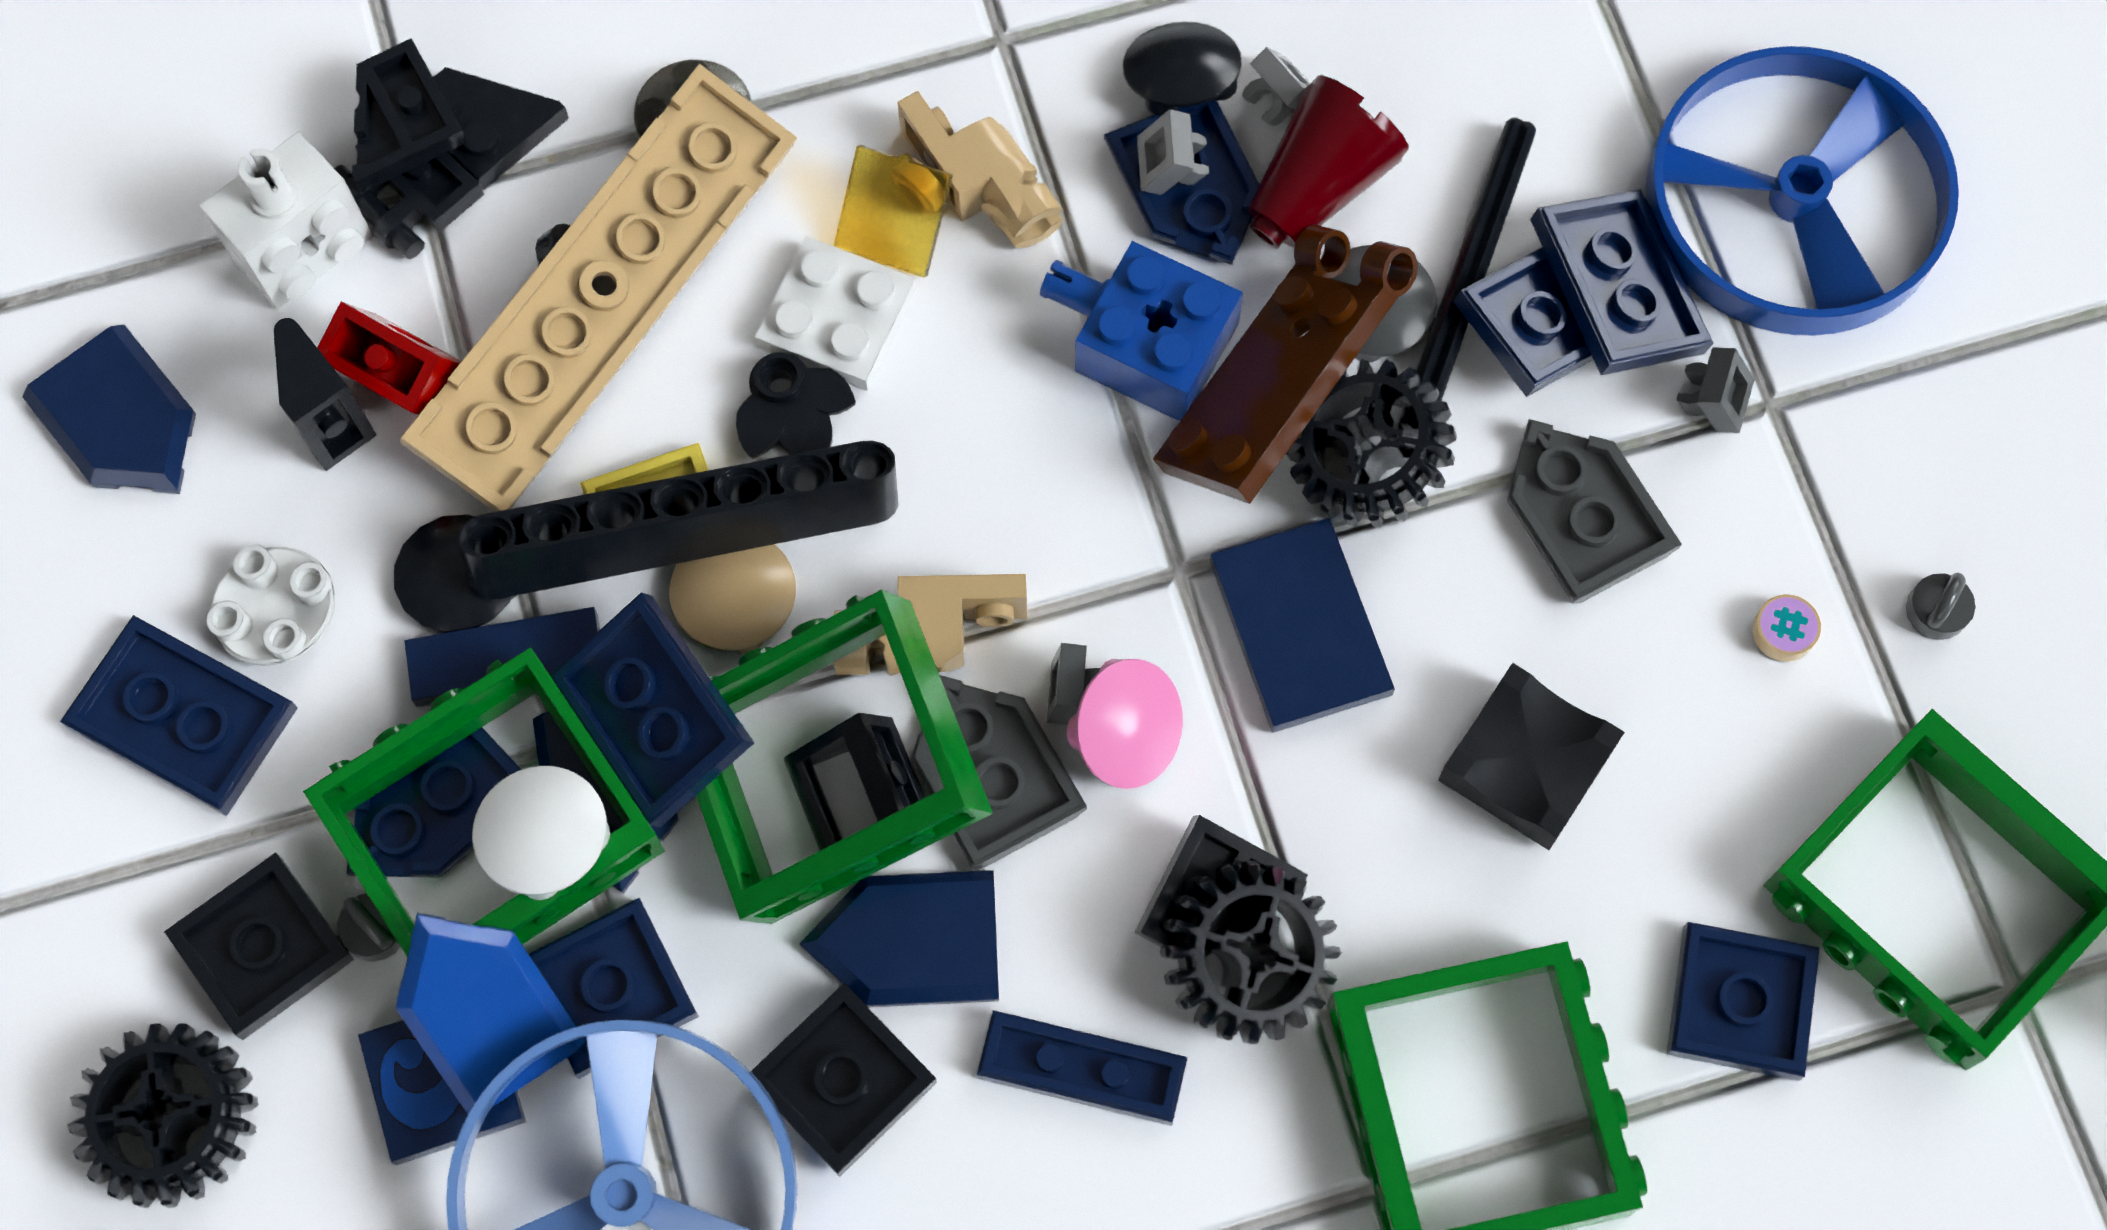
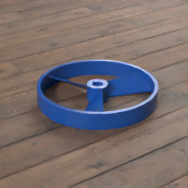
[1645,46,1959,336]

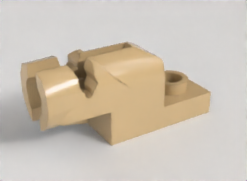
[897,91,1063,248]
[834,574,1027,676]

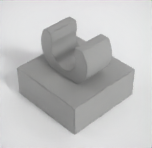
[1242,47,1311,126]
[1137,109,1209,195]

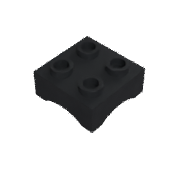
[1438,662,1625,850]

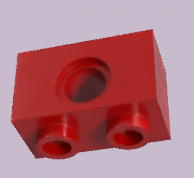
[317,301,462,415]

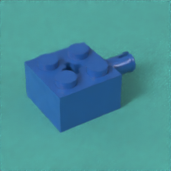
[1040,241,1243,421]

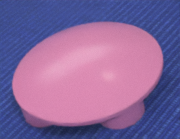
[1067,659,1183,789]

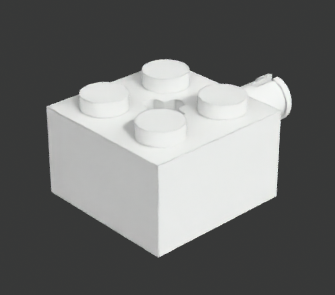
[198,130,373,310]

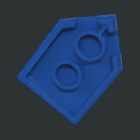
[395,913,585,1114]

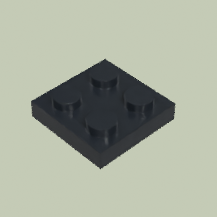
[164,852,354,1040]
[751,983,938,1177]

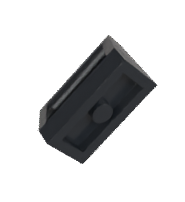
[274,318,377,471]
[784,713,925,851]

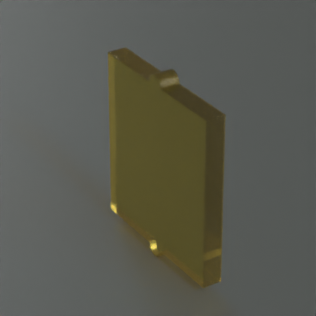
[833,145,953,278]

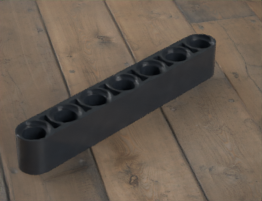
[457,440,898,599]

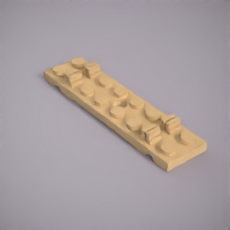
[401,64,797,512]

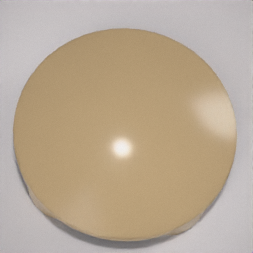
[669,544,796,654]

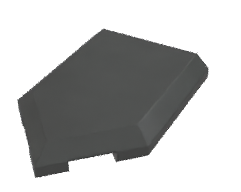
[1507,419,1682,604]
[911,675,1087,870]

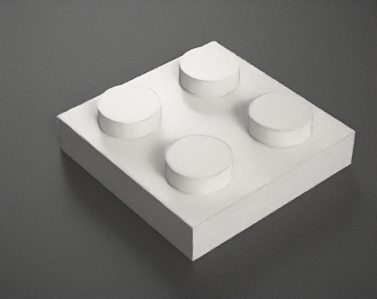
[754,235,917,391]

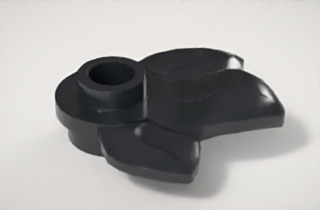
[736,352,856,459]

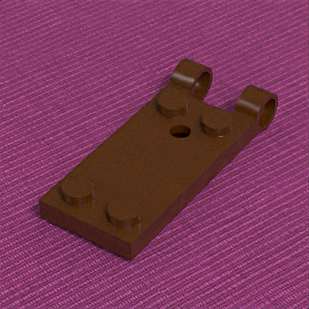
[1153,225,1418,504]

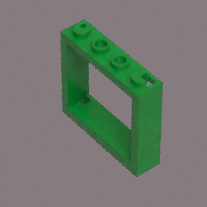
[696,590,993,924]
[303,647,665,958]
[1763,709,2107,1070]
[1327,941,1647,1230]

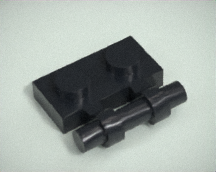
[334,145,485,259]

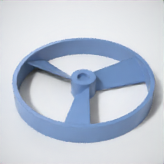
[446,1020,798,1230]

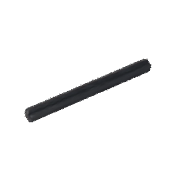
[1398,117,1536,438]

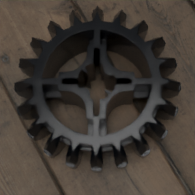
[1286,358,1457,528]
[1159,861,1342,1044]
[67,1023,259,1208]

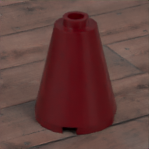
[1248,75,1409,249]

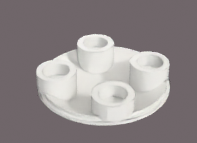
[206,545,335,666]
[472,766,610,900]

